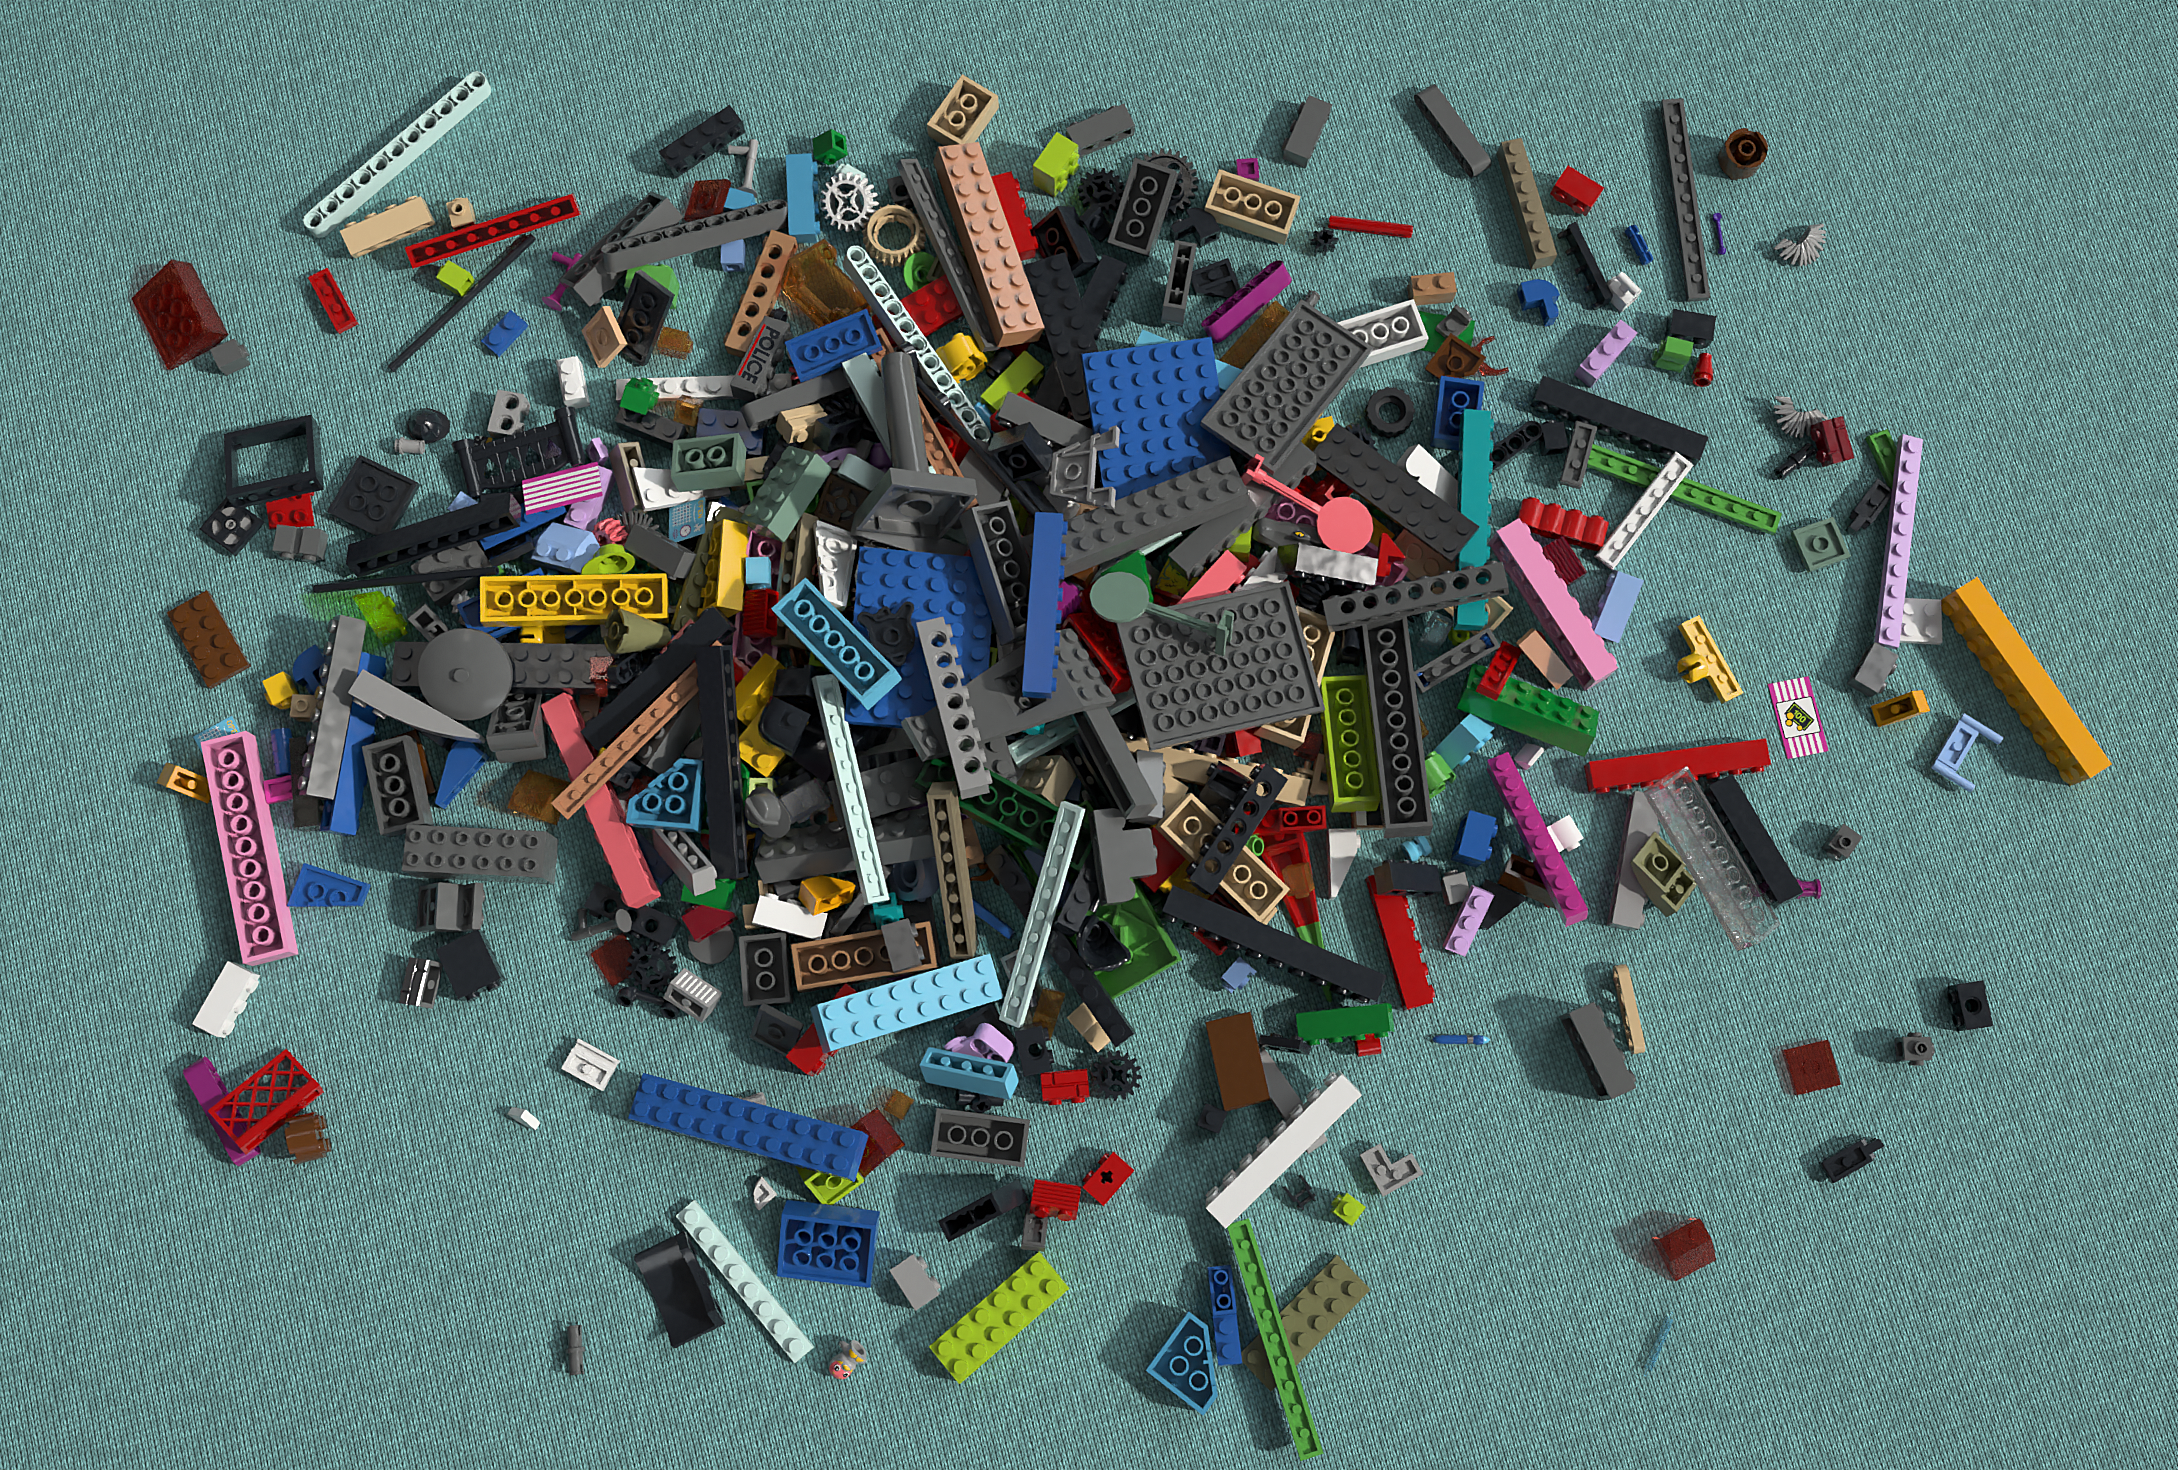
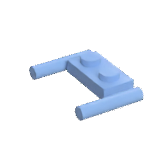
[1930,713,2003,792]

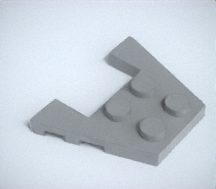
[1050,425,1120,509]

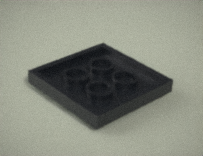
[327,455,420,536]

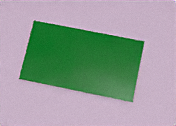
[1418,311,1475,353]

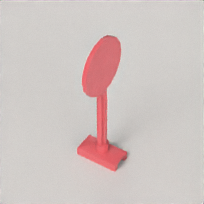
[1240,453,1373,554]

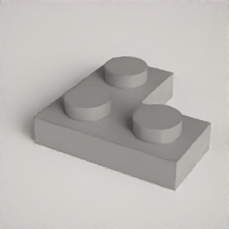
[1359,1144,1423,1197]

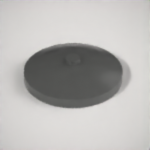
[418,628,513,720]

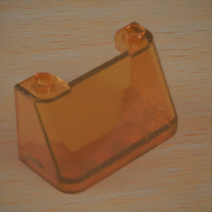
[780,239,883,328]

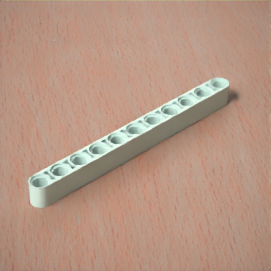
[303,71,491,238]
[843,246,990,443]

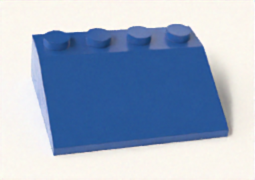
[777,1200,880,1288]

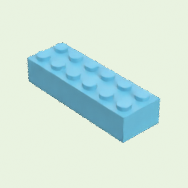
[771,577,902,711]

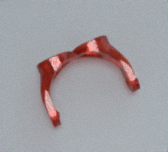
[1472,336,1509,377]

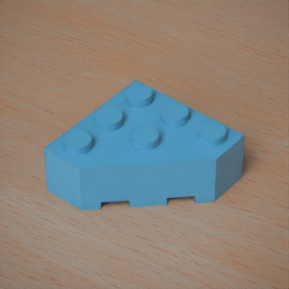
[626,758,706,833]
[1145,1310,1218,1416]

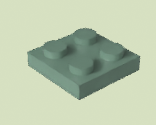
[1790,517,1851,573]

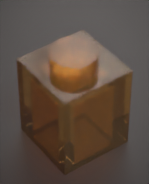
[657,326,693,360]
[673,394,704,426]
[1282,862,1315,899]

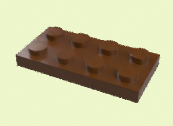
[167,590,251,689]

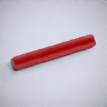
[1328,215,1413,238]

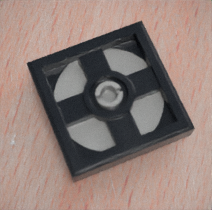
[199,497,265,556]

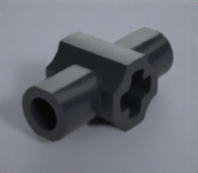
[955,1089,1004,1114]

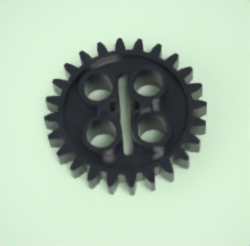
[1144,148,1199,218]

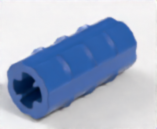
[270,728,297,777]

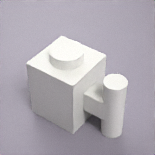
[1607,272,1642,312]

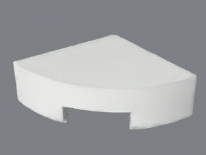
[508,1107,540,1130]
[754,1177,777,1210]

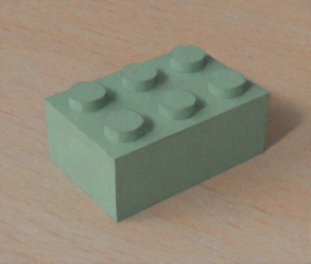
[671,433,746,492]

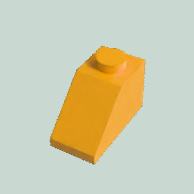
[1871,690,1930,727]
[156,762,211,803]
[798,875,855,916]

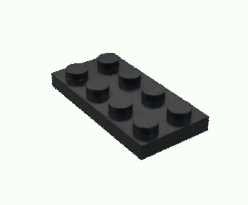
[617,269,675,367]

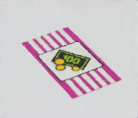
[1768,676,1829,759]

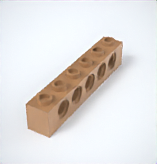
[724,229,798,358]

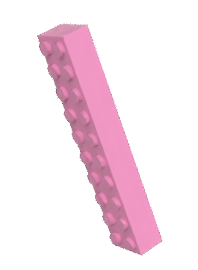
[201,731,298,966]

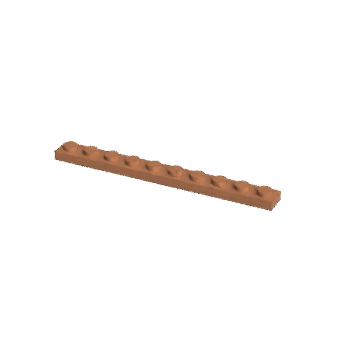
[871,328,979,514]
[551,640,734,820]

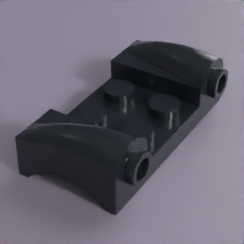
[1197,760,1258,830]

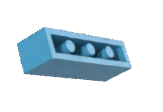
[786,153,821,244]

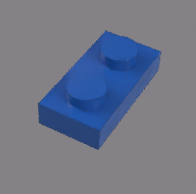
[481,310,528,357]

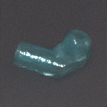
[954,315,975,338]

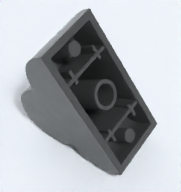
[486,694,549,764]

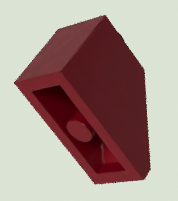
[682,905,738,943]

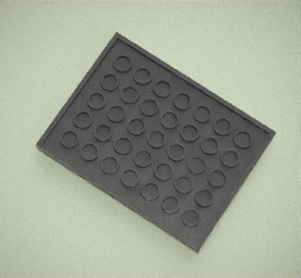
[1115,581,1325,751]

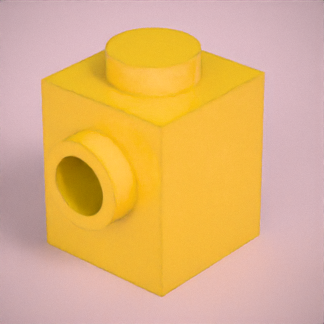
[262,671,298,710]

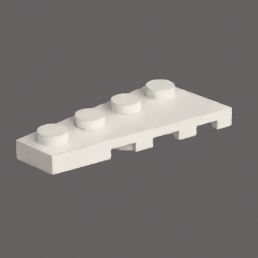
[632,467,731,512]
[813,520,857,612]

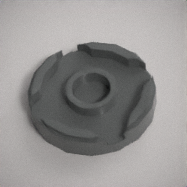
[688,925,735,965]

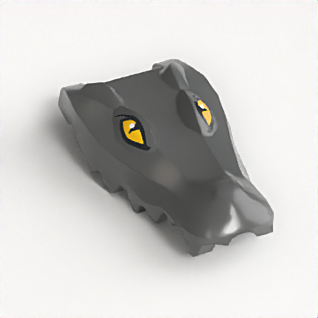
[1252,517,1325,549]

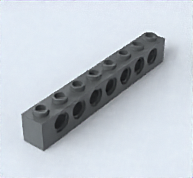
[1323,561,1509,633]

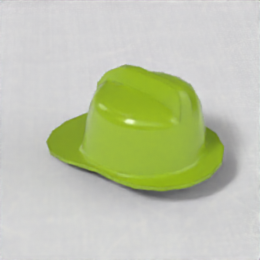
[581,544,635,575]

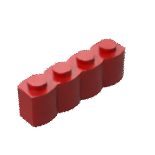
[1516,497,1609,551]

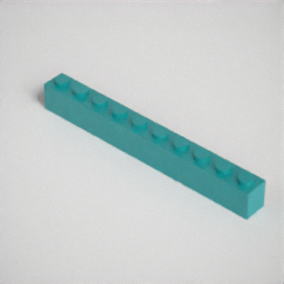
[1453,409,1494,632]

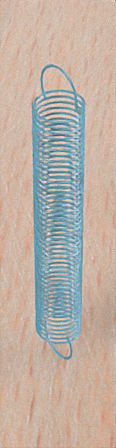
[1643,1311,1673,1376]

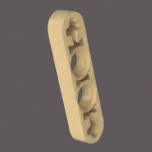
[1612,964,1645,1054]

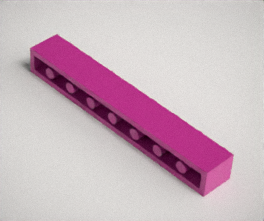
[1487,752,1588,927]

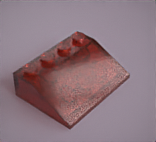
[131,259,229,370]

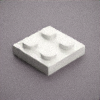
[1900,598,1942,645]

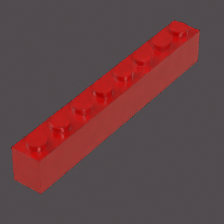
[404,194,582,269]
[1584,738,1771,794]

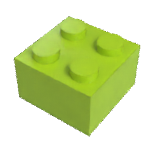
[1033,132,1080,197]

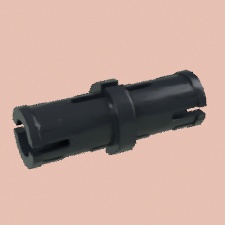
[1774,443,1817,480]

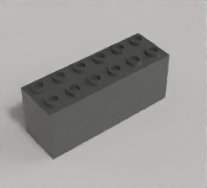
[402,825,559,885]

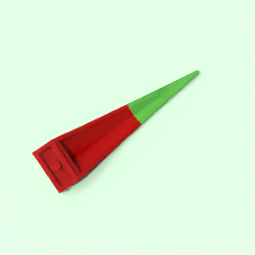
[1256,832,1332,1002]

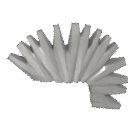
[1773,224,1826,266]
[1773,396,1828,438]

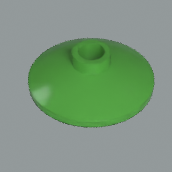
[903,252,935,292]

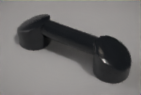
[615,987,680,1019]

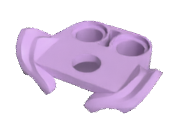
[943,1023,1014,1063]

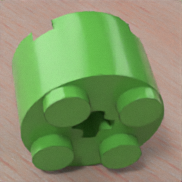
[1425,751,1457,799]

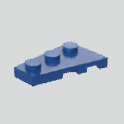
[287,863,371,907]

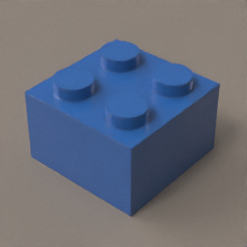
[1450,810,1498,868]

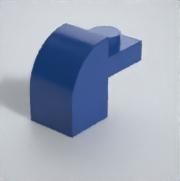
[1517,279,1560,327]
[293,644,326,695]

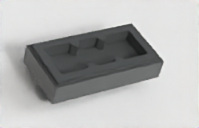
[1021,1203,1048,1252]

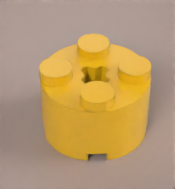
[935,333,987,384]

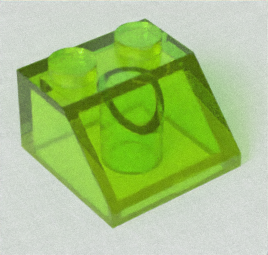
[352,590,408,647]

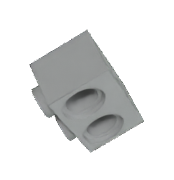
[487,389,530,439]

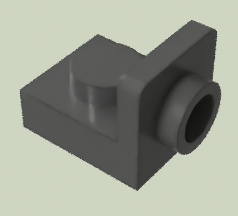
[1435,304,1472,339]

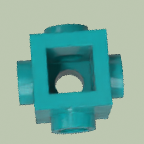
[869,892,904,930]

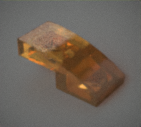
[1032,987,1065,1040]

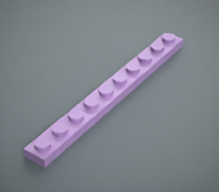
[1874,434,1923,649]

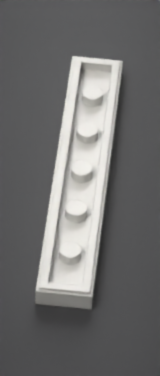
[1594,452,1693,570]

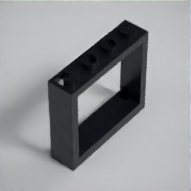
[224,414,324,509]

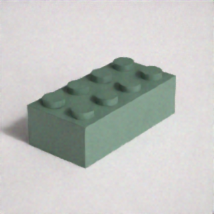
[741,446,832,542]

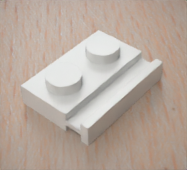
[561,1039,620,1091]

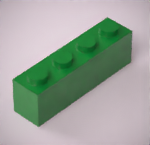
[1296,1003,1395,1046]

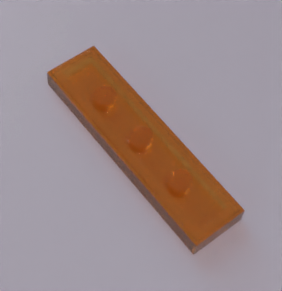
[1219,300,1290,369]

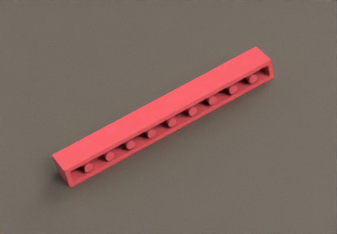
[541,693,661,909]

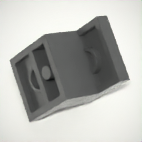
[416,882,485,933]

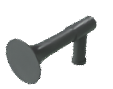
[571,908,632,942]

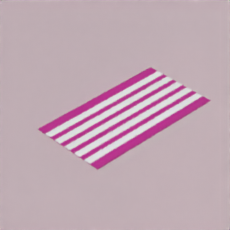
[522,462,603,515]

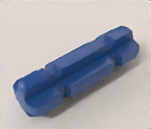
[1625,224,1653,265]

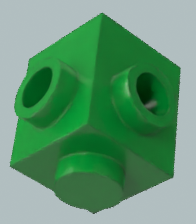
[812,129,848,165]

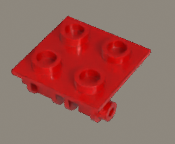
[266,492,315,529]

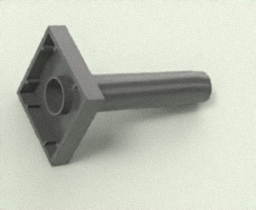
[854,352,977,540]

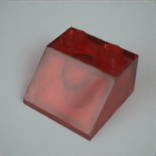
[850,1107,905,1178]
[1652,1217,1716,1282]

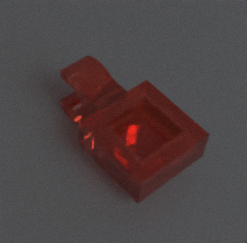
[590,656,614,697]

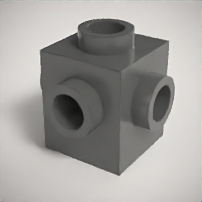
[1895,1032,1935,1066]

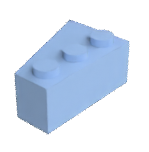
[1591,570,1644,643]

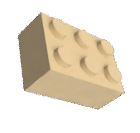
[927,74,999,146]

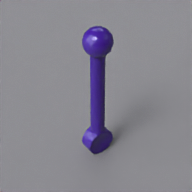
[1712,213,1726,255]

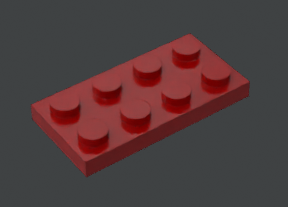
[871,274,964,348]

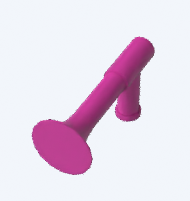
[542,251,583,311]

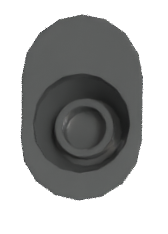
[744,787,791,838]

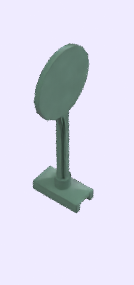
[1090,572,1234,657]

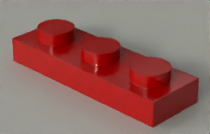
[308,267,359,334]

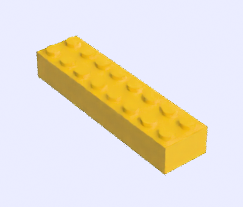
[480,573,669,627]

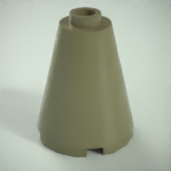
[604,609,671,654]

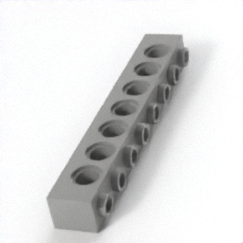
[916,616,992,799]

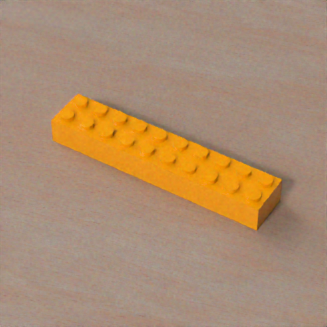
[1941,577,2112,786]

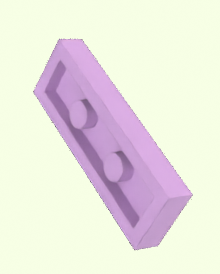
[1443,885,1494,956]

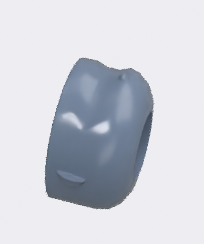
[888,857,940,902]

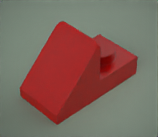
[1375,533,1406,583]

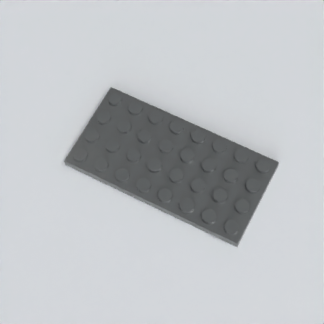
[1200,299,1374,476]

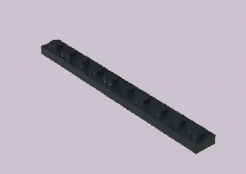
[983,845,1136,1047]

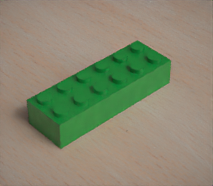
[1457,663,1599,757]

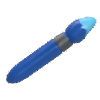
[1432,1035,1490,1045]

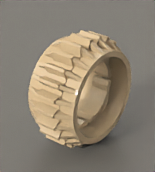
[862,204,926,268]

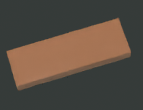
[1516,628,1573,690]

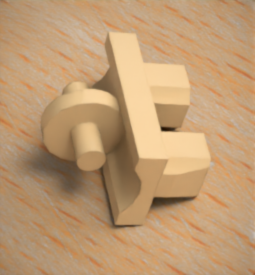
[1296,753,1329,797]

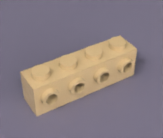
[340,196,436,258]

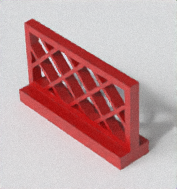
[208,1049,324,1155]

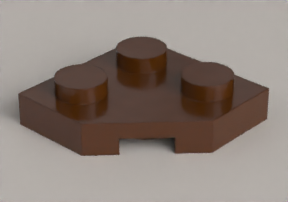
[1425,333,1486,380]

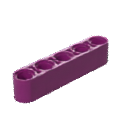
[1201,260,1292,344]
[183,1056,261,1166]

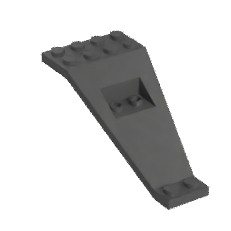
[901,628,1116,761]

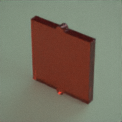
[591,933,634,987]

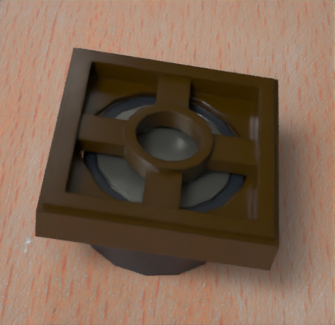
[814,474,871,532]

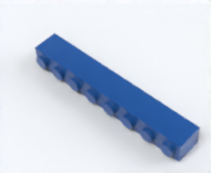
[1022,512,1068,699]
[319,652,387,836]

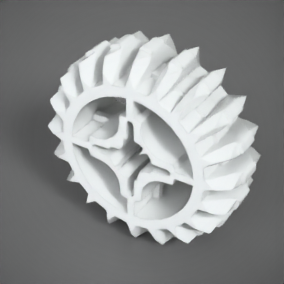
[820,172,879,232]

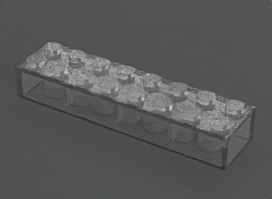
[1643,766,1781,951]

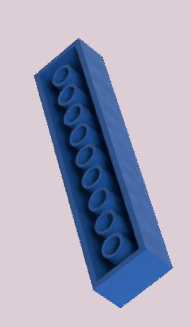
[628,1073,868,1182]

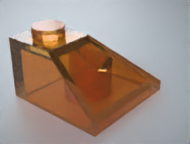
[507,769,571,826]

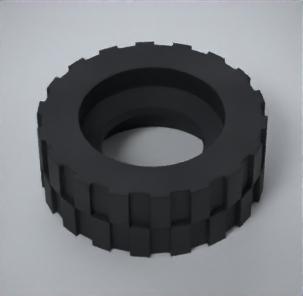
[1365,387,1415,438]

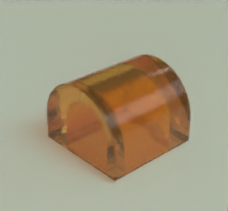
[883,1088,915,1120]

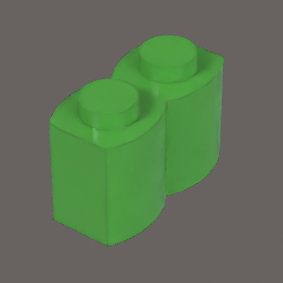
[1651,336,1694,373]

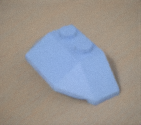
[522,522,600,575]

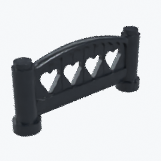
[451,406,586,499]

